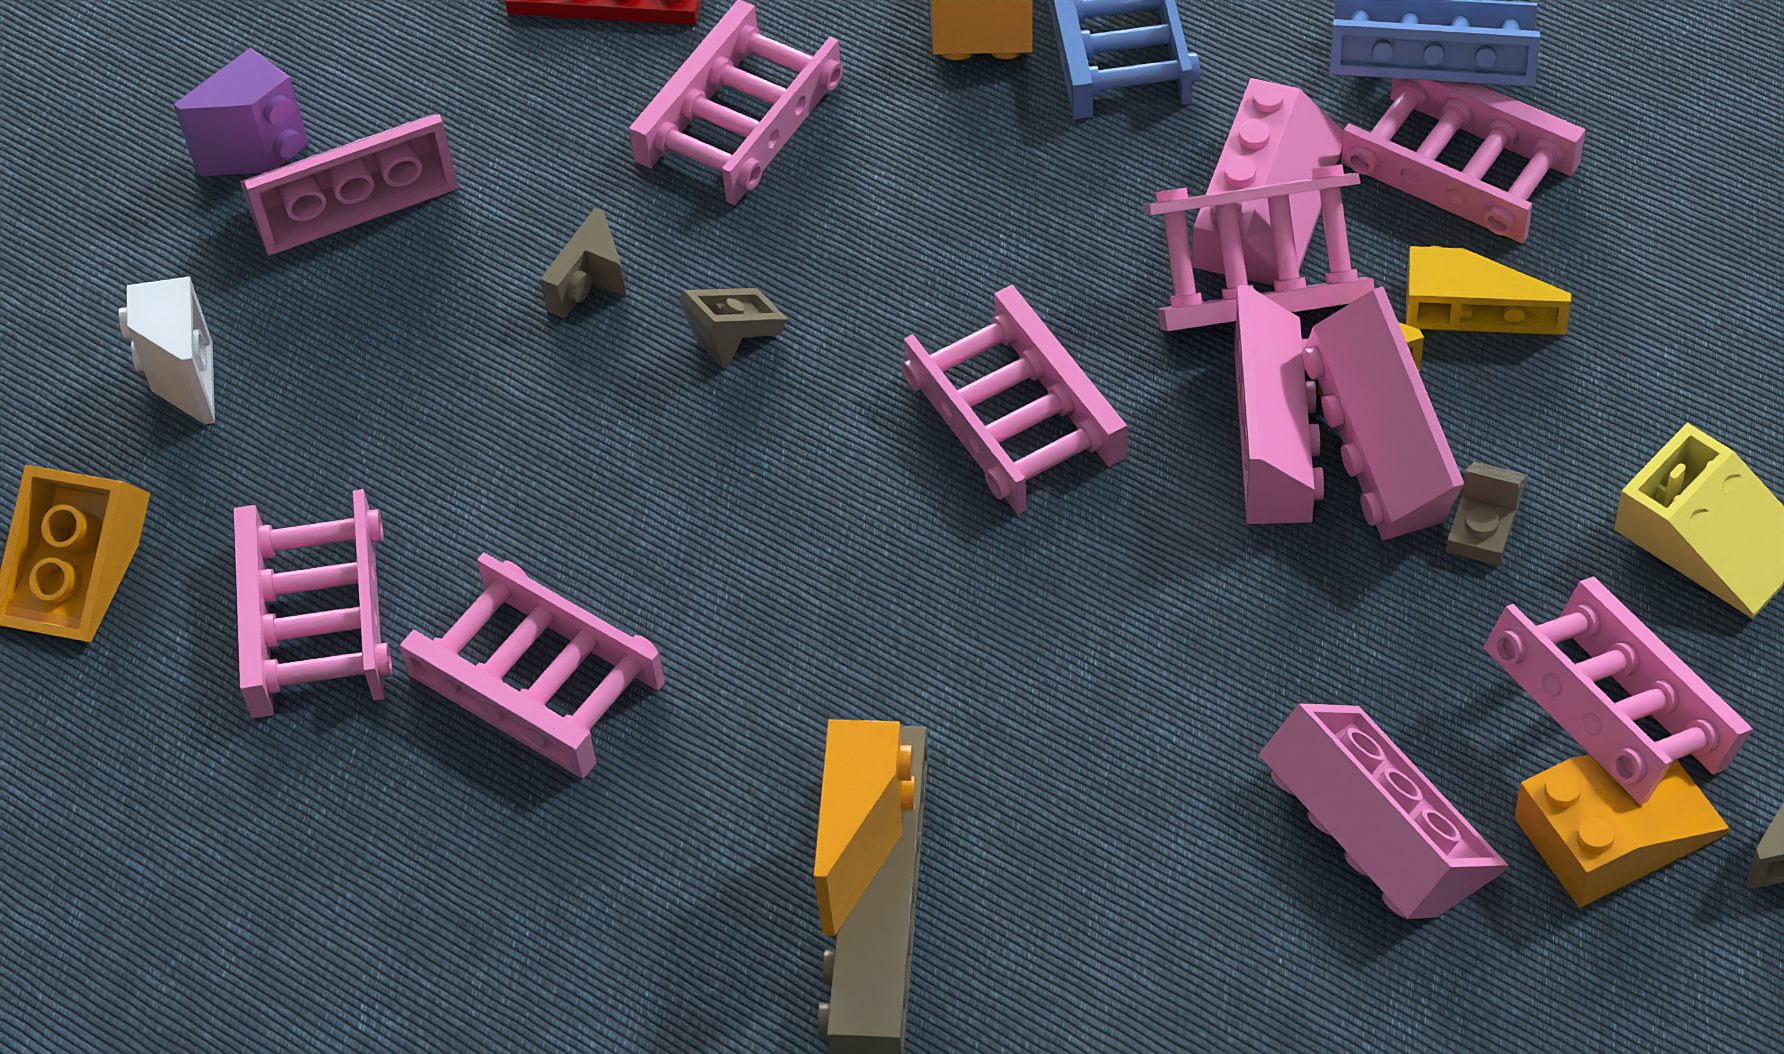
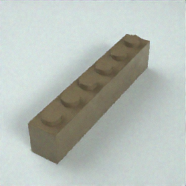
[818,726,929,1054]

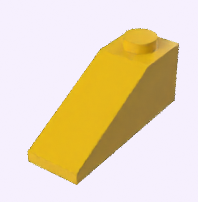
[1406,246,1571,335]

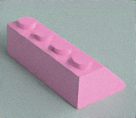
[1192,78,1344,286]
[240,114,459,256]
[1234,285,1324,524]
[1302,287,1464,541]
[1258,703,1509,919]

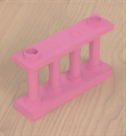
[629,0,843,205]
[1341,78,1586,244]
[1143,164,1375,331]
[901,285,1127,515]
[234,489,392,718]
[400,552,665,779]
[1483,577,1753,805]

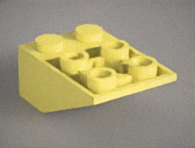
[1614,423,1784,619]

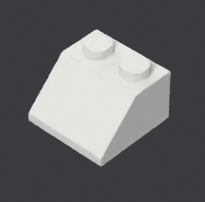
[119,277,215,424]

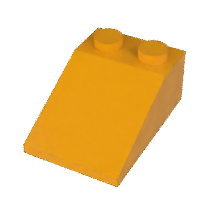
[930,0,1033,60]
[0,465,150,643]
[814,720,916,936]
[1514,754,1730,908]

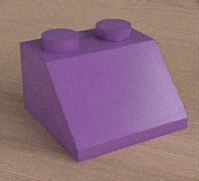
[174,48,309,176]

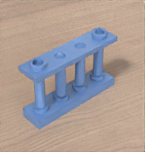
[1047,0,1200,120]
[1329,0,1540,87]

